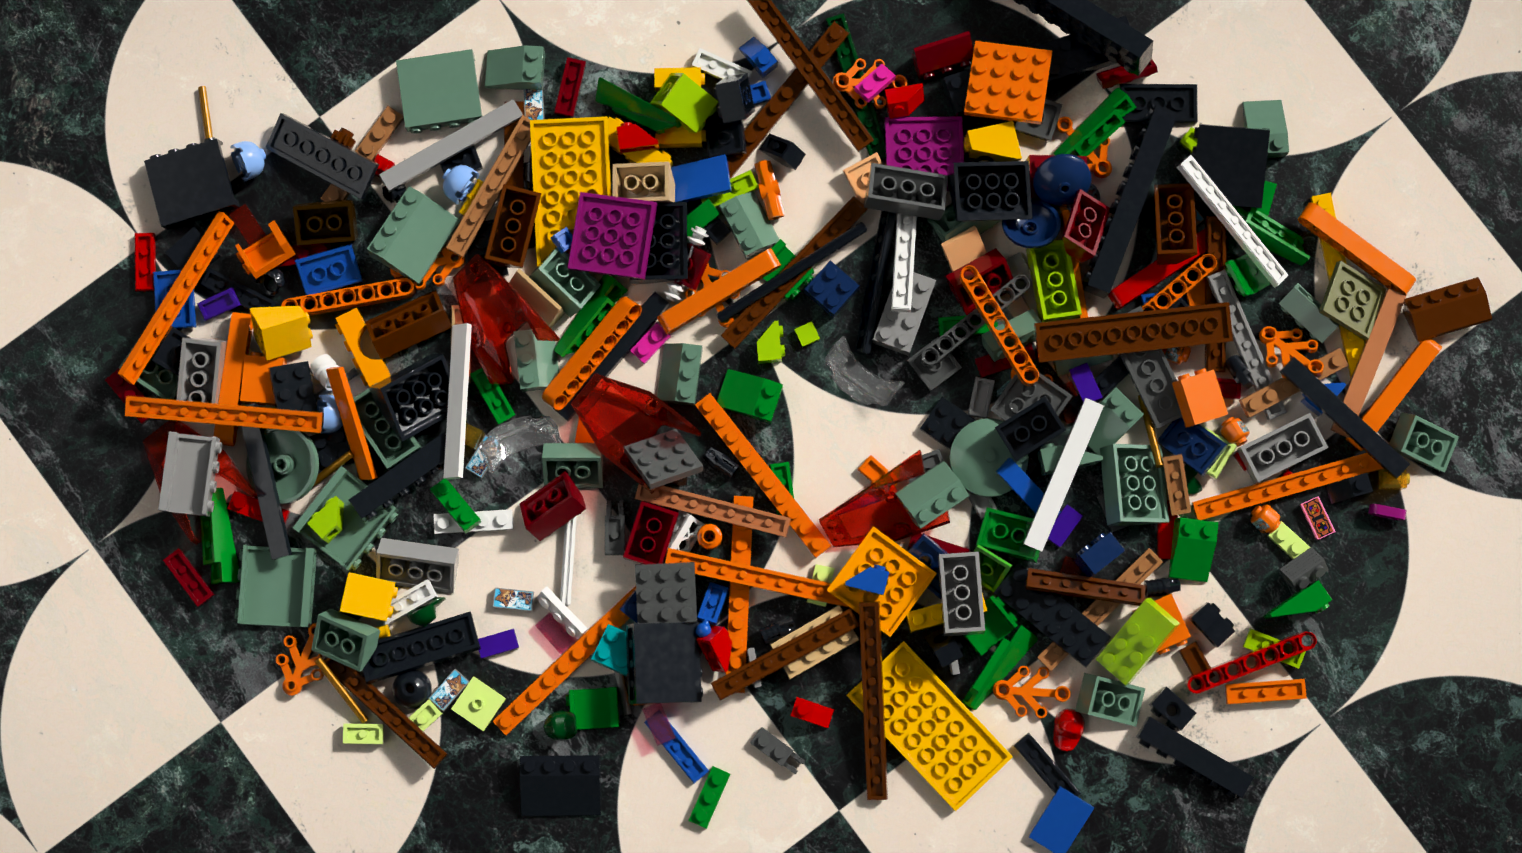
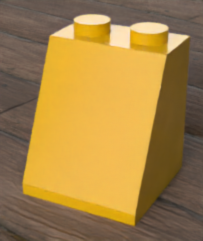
[963,121,1022,162]
[249,306,313,361]
[339,572,398,621]

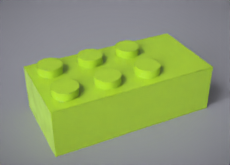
[1026,240,1082,322]
[1096,598,1180,686]

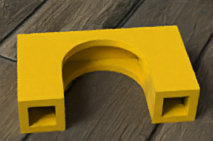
[654,67,706,148]

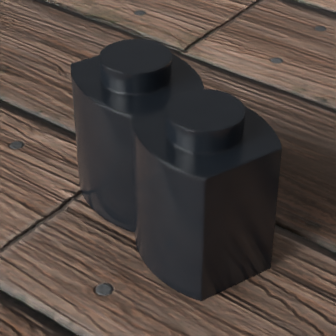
[1189,602,1235,648]

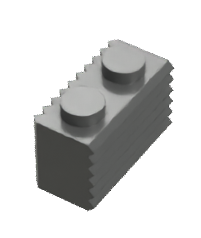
[1279,547,1329,592]

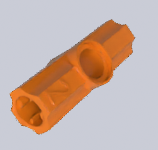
[754,160,784,220]

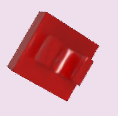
[374,154,395,178]

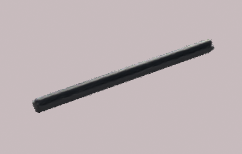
[716,222,867,323]

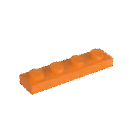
[1225,679,1307,704]

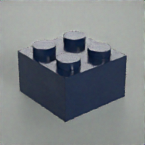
[804,260,860,318]
[1073,532,1125,577]

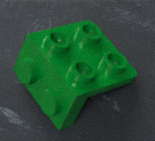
[1225,254,1272,297]

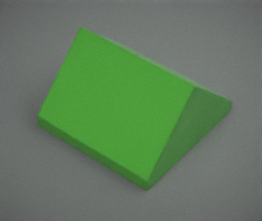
[973,544,1012,592]

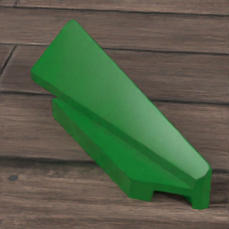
[595,77,682,134]
[1054,88,1136,156]
[1226,206,1310,266]
[554,274,628,357]
[200,488,241,584]
[962,625,1038,710]

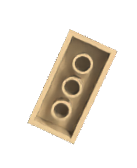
[771,606,859,680]

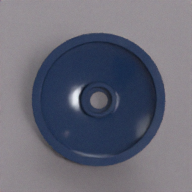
[1033,154,1092,207]
[1002,198,1061,249]

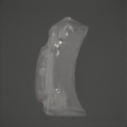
[825,336,905,406]
[479,415,561,474]

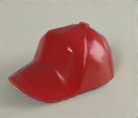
[1053,708,1085,751]

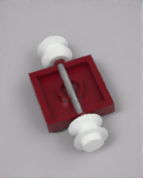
[664,226,711,302]

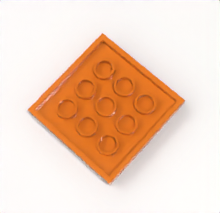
[964,41,1052,125]

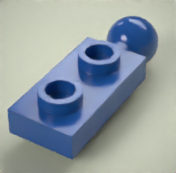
[696,582,729,637]

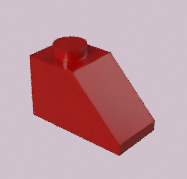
[885,83,924,119]
[617,122,659,154]
[697,625,732,673]
[791,697,834,728]

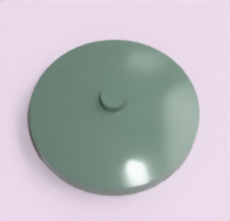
[950,418,1029,497]
[246,429,319,504]

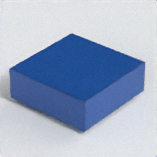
[750,81,771,105]
[551,227,573,254]

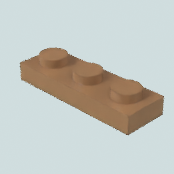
[1162,454,1191,516]

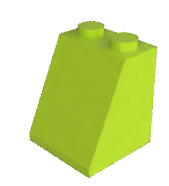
[649,73,718,133]

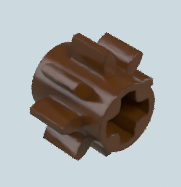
[330,127,356,149]

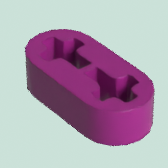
[1368,504,1407,521]

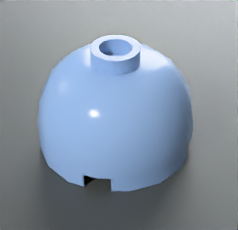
[230,141,266,181]
[442,165,479,205]
[317,395,343,433]

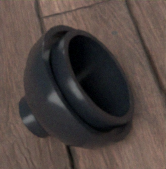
[392,670,432,709]

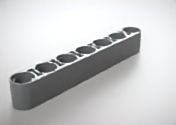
[921,275,1030,368]

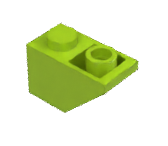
[757,321,785,364]
[307,496,344,544]

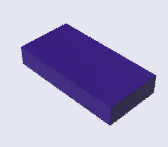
[197,287,241,321]
[1069,363,1103,402]
[1048,505,1083,548]
[479,629,519,659]

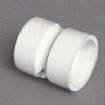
[310,354,339,391]

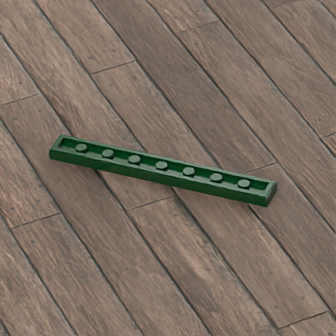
[826,13,886,161]

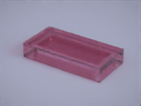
[535,612,576,655]
[642,703,676,746]

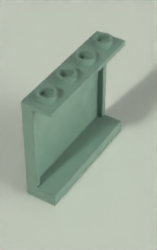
[396,49,482,134]
[293,466,399,572]
[235,545,317,628]

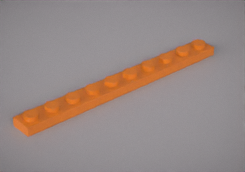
[118,211,234,385]
[695,393,831,558]
[125,396,323,433]
[1191,453,1383,520]
[726,496,754,693]
[665,548,850,608]
[493,586,636,736]

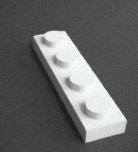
[434,509,513,534]

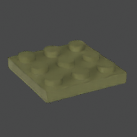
[1319,261,1386,340]

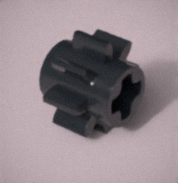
[382,184,406,203]

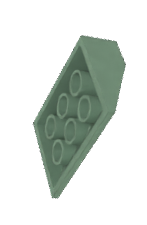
[367,186,461,284]
[1100,444,1169,526]

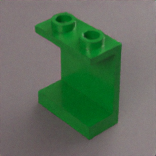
[763,239,814,301]
[963,595,1018,657]
[566,687,620,730]

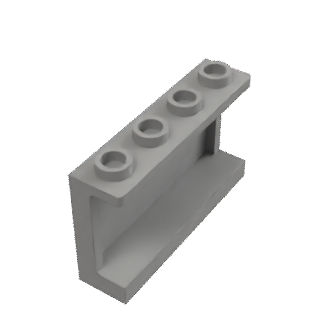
[158,431,222,517]

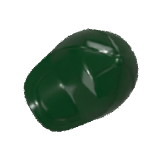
[407,597,446,627]
[543,711,577,741]

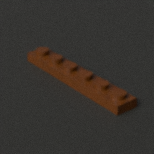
[1025,568,1146,606]

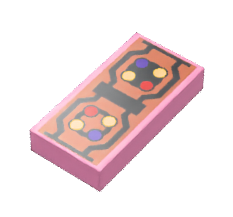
[1300,496,1335,540]

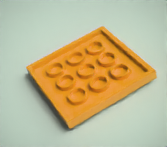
[827,526,937,637]

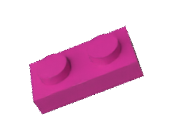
[855,64,896,103]
[630,322,671,365]

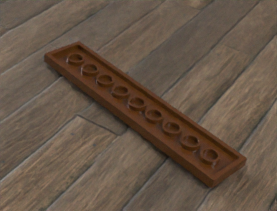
[1034,302,1233,362]

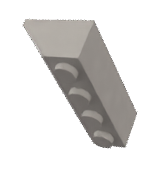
[176,338,226,403]
[376,538,459,593]

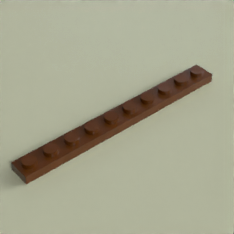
[746,0,874,152]
[727,21,849,179]
[721,196,868,349]
[859,601,888,800]

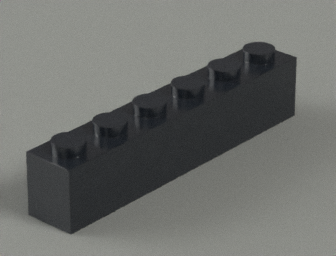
[349,432,446,521]
[1136,717,1254,799]

